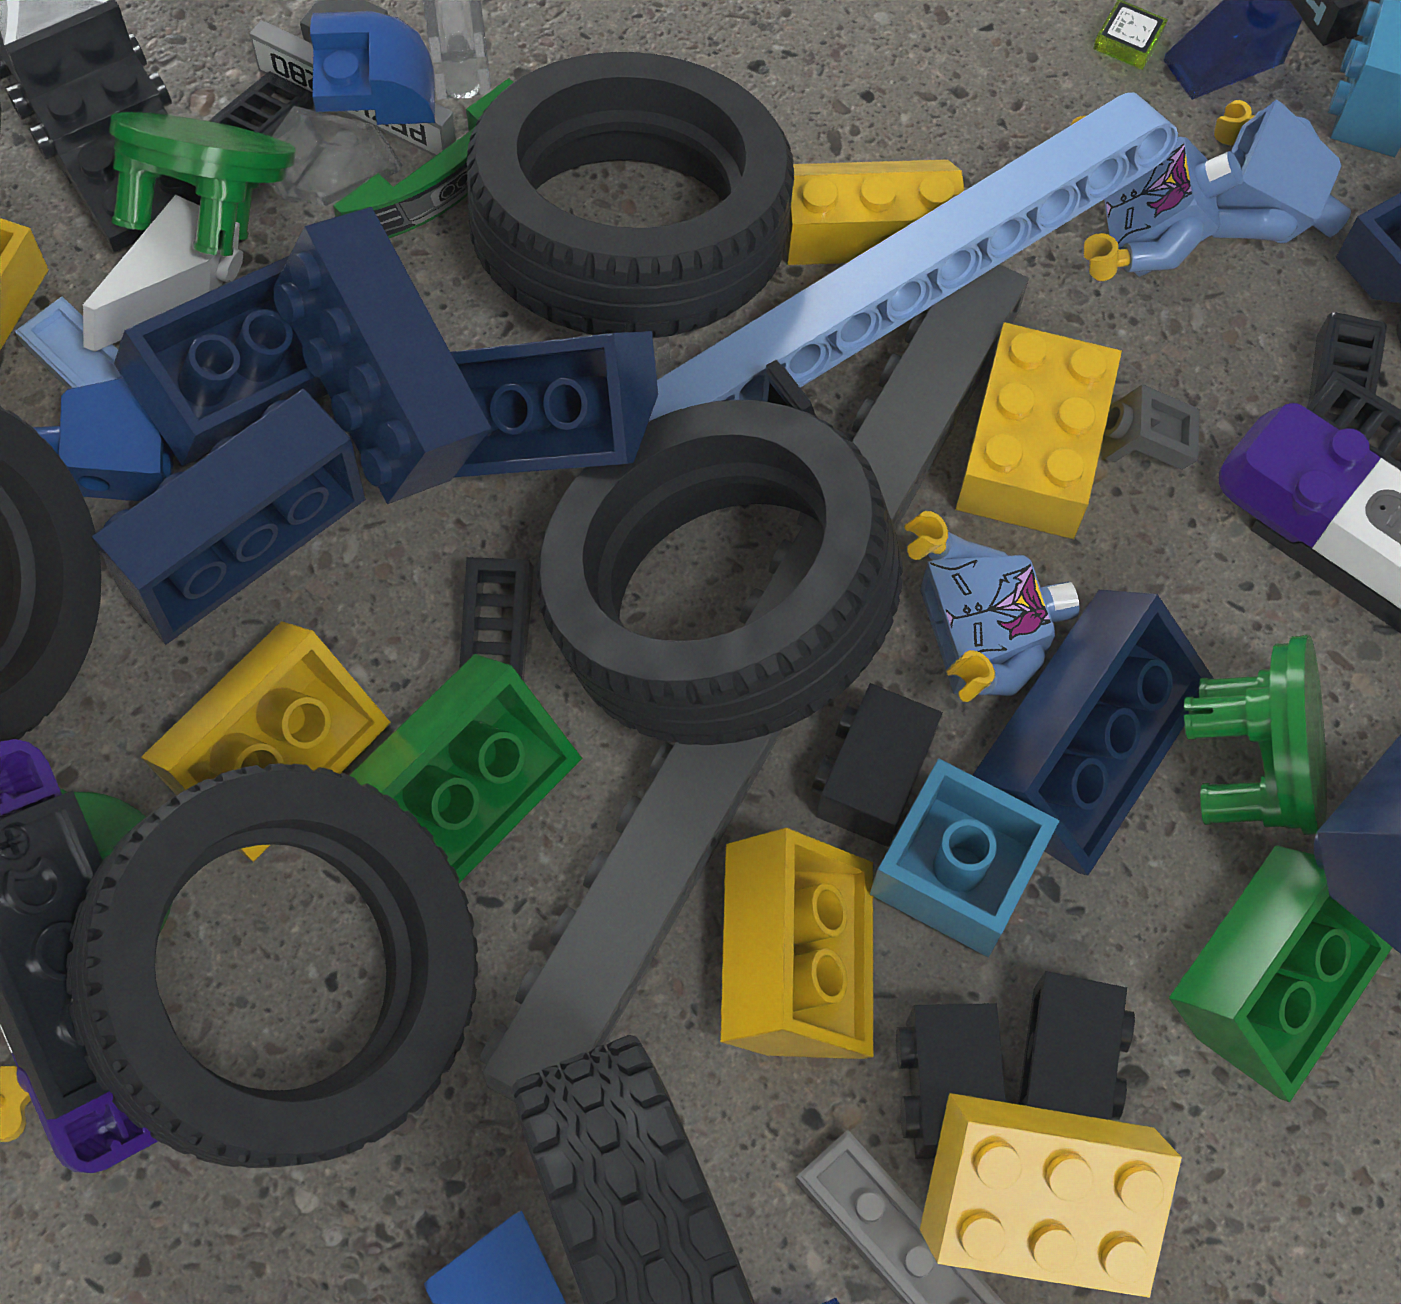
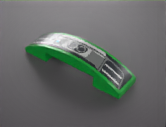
[333,78,514,238]

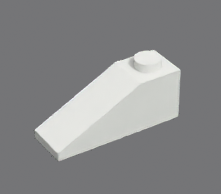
[83,195,243,352]

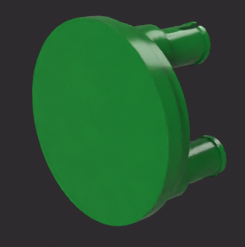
[110,112,296,256]
[1184,635,1327,835]

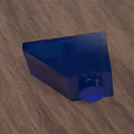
[1164,0,1303,100]

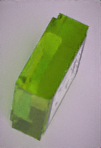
[1093,0,1168,70]

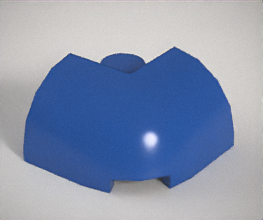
[310,11,435,125]

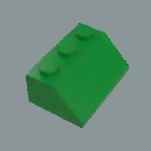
[349,654,583,883]
[1169,845,1393,1102]

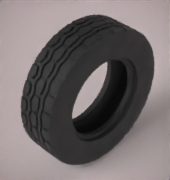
[512,1035,755,1304]

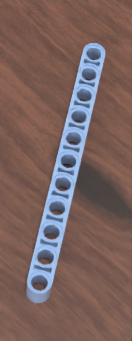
[649,92,1178,421]

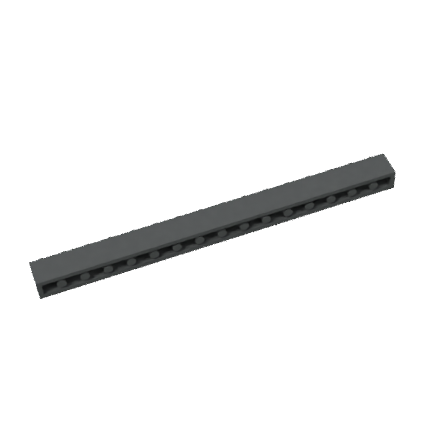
[480,264,1029,1102]

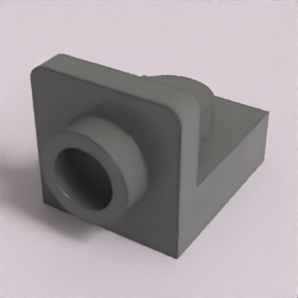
[1102,384,1200,470]

